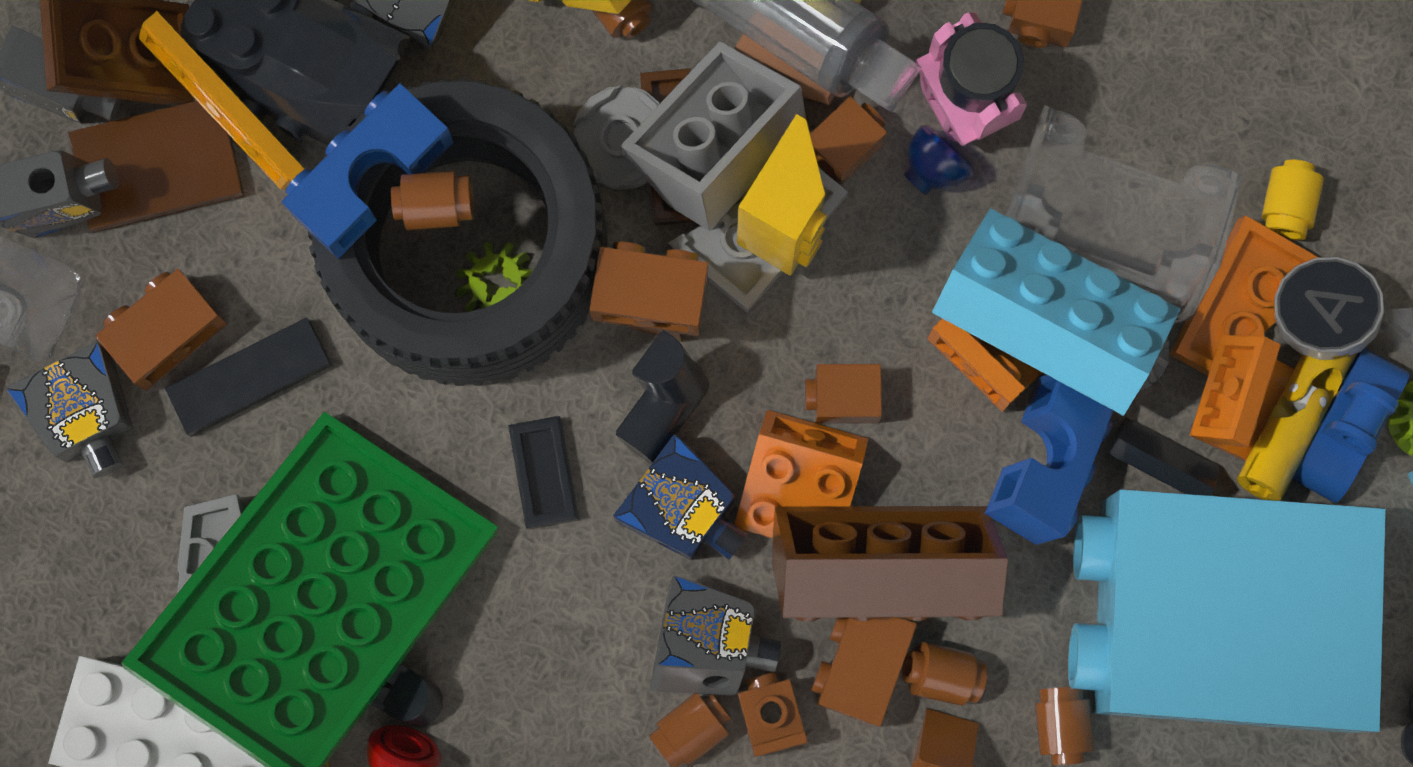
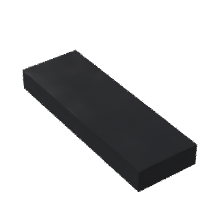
[165,317,332,437]

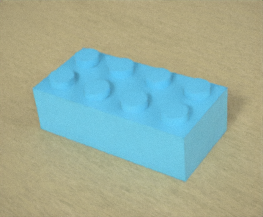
[932,208,1180,416]

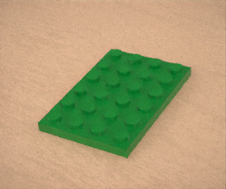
[121,411,498,767]

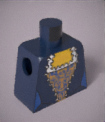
[613,435,748,560]

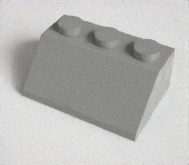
[620,41,807,231]

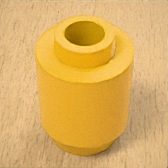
[1261,159,1324,241]

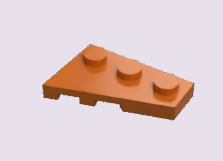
[1169,215,1319,376]

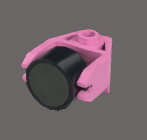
[916,12,1027,146]

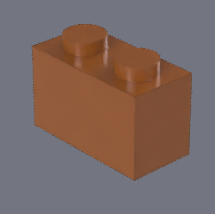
[590,242,708,336]
[95,268,228,391]
[811,617,917,727]

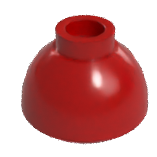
[367,725,442,767]

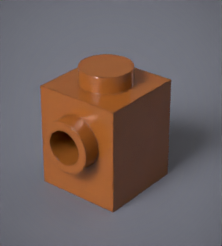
[1002,0,1082,48]

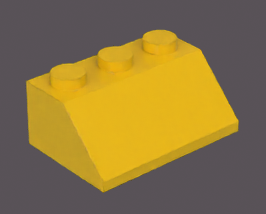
[737,114,828,276]

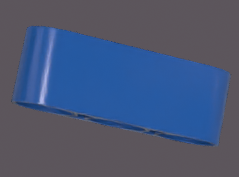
[1292,348,1409,504]

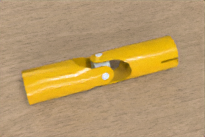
[1237,353,1358,501]

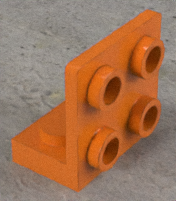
[927,319,1042,412]
[1189,335,1294,461]
[735,410,869,538]

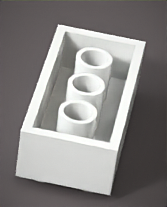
[48,656,265,767]

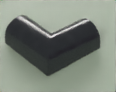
[615,330,709,464]

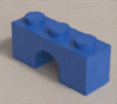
[281,83,454,259]
[985,375,1113,545]

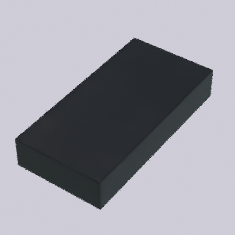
[508,416,579,530]
[1110,417,1220,496]

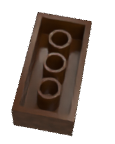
[772,506,1008,622]

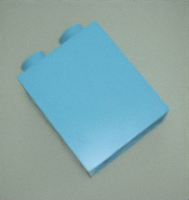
[1068,490,1386,733]

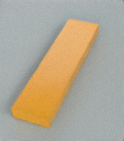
[139,11,304,190]

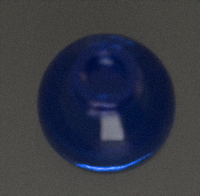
[904,125,974,195]

